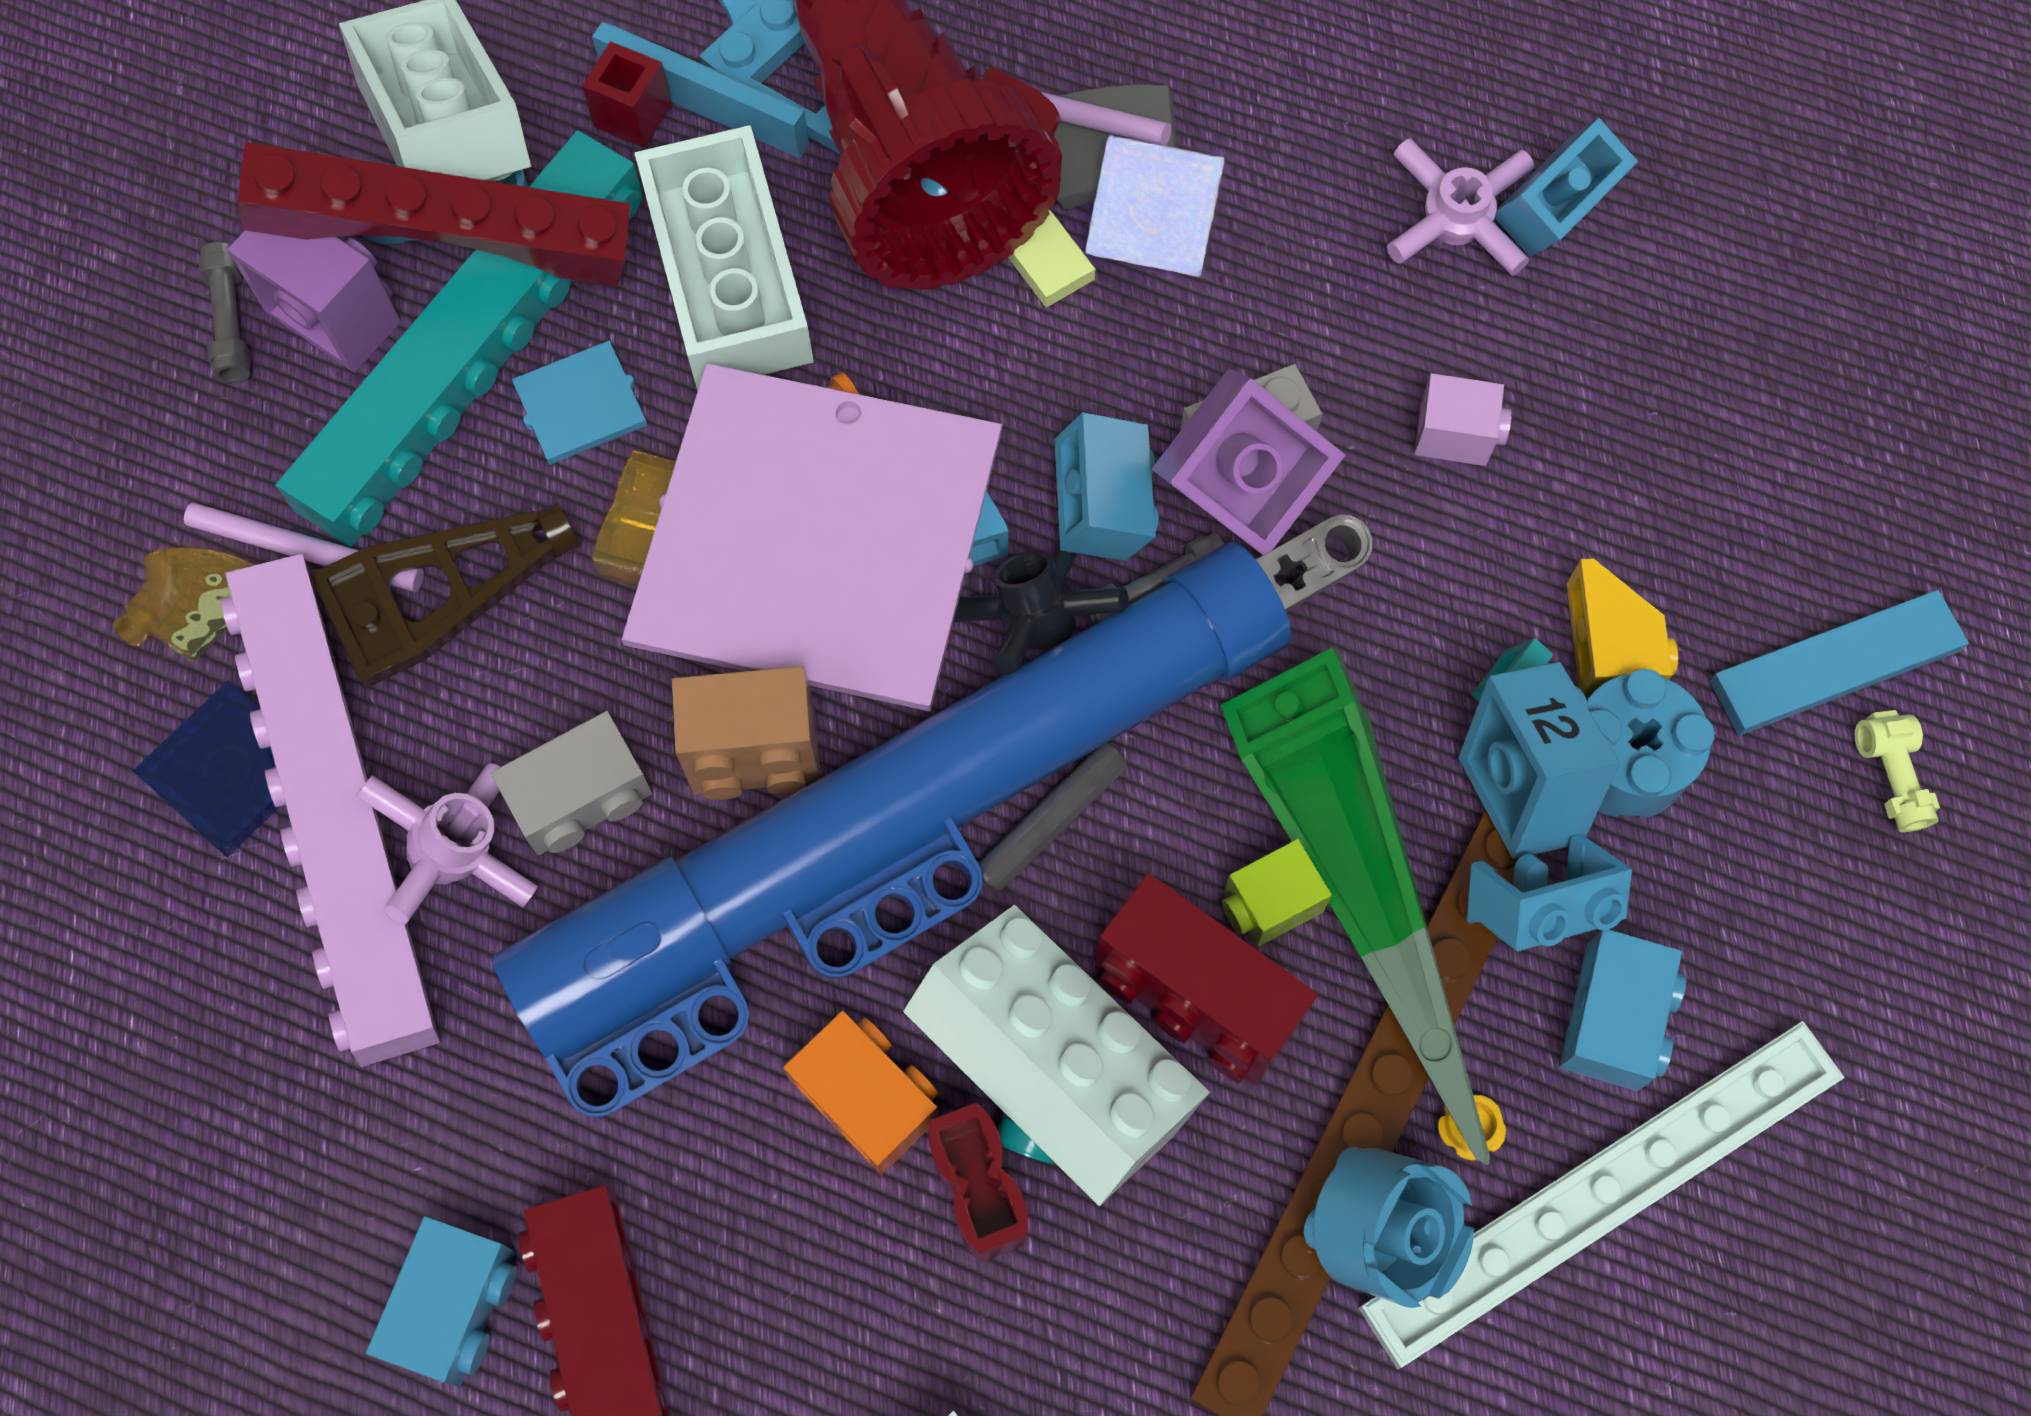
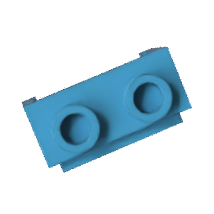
[1467,834,1632,952]

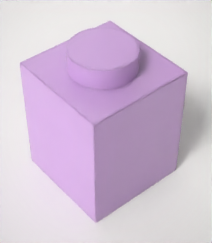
[1414,373,1511,466]

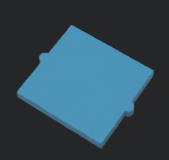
[512,340,648,465]

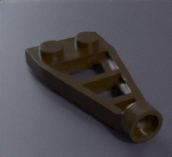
[310,502,580,688]

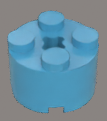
[1587,669,1715,819]
[1304,1147,1474,1308]

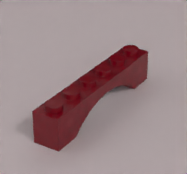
[237,142,630,287]

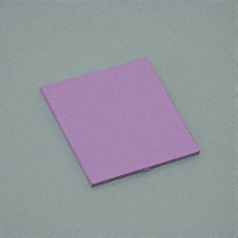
[621,363,1002,711]

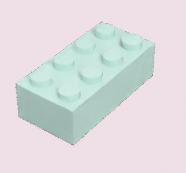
[339,0,531,181]
[634,125,814,391]
[903,905,1210,1206]

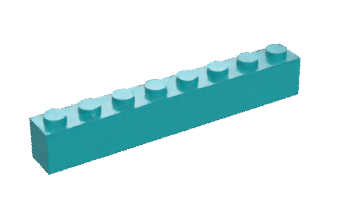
[275,130,643,548]

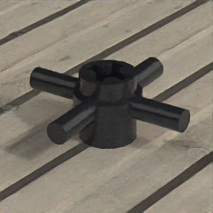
[953,540,1129,674]

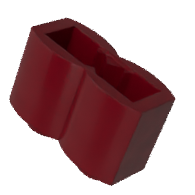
[929,1103,1028,1263]

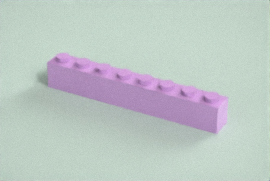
[220,554,440,1067]

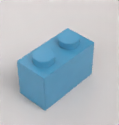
[1495,118,1638,257]
[1054,412,1159,561]
[1559,930,1686,1091]
[366,1216,517,1387]

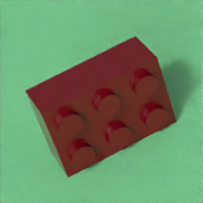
[1095,873,1318,1086]

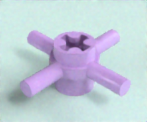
[357,763,538,924]

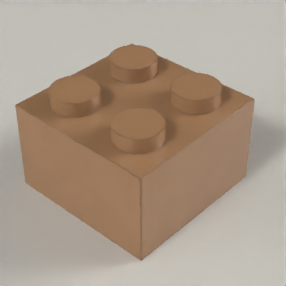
[672,666,820,800]

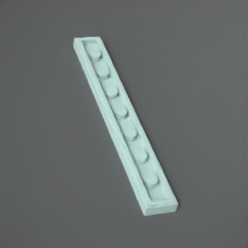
[1358,1021,1845,1369]

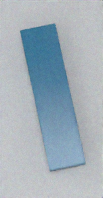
[592,22,809,159]
[1709,589,1969,736]

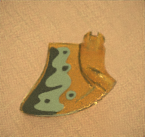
[113,548,255,662]

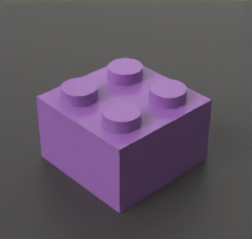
[227,230,401,373]
[1151,368,1346,555]

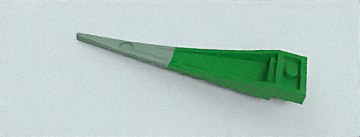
[1220,647,1490,1165]

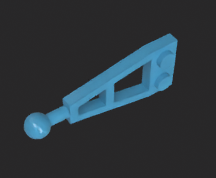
[699,0,947,196]

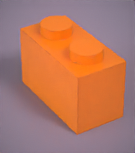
[783,1011,939,1176]

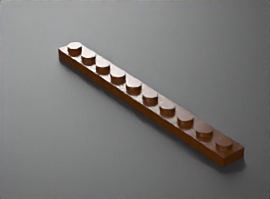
[1189,810,1539,1416]

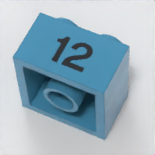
[1458,662,1620,859]

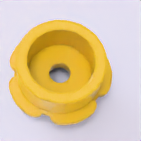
[1438,1095,1506,1161]

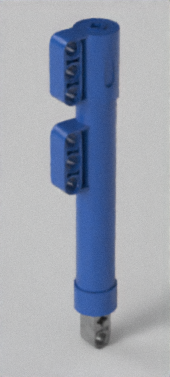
[491,514,1373,1117]

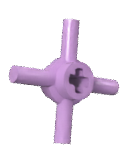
[1387,138,1534,276]

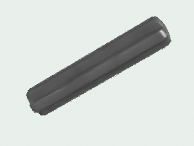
[978,743,1127,892]

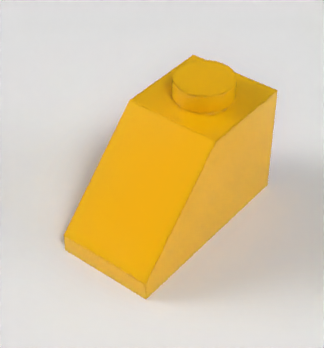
[1567,559,1678,699]

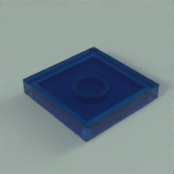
[1084,135,1225,277]
[133,680,279,858]

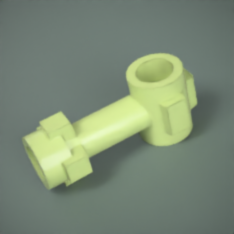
[1855,710,1940,832]

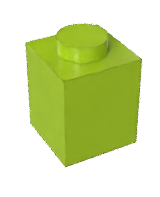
[1222,839,1332,948]

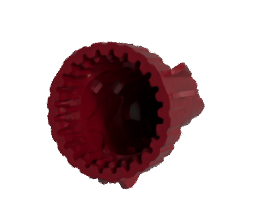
[792,0,1062,290]

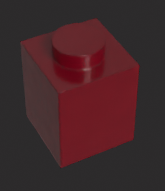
[582,41,672,148]

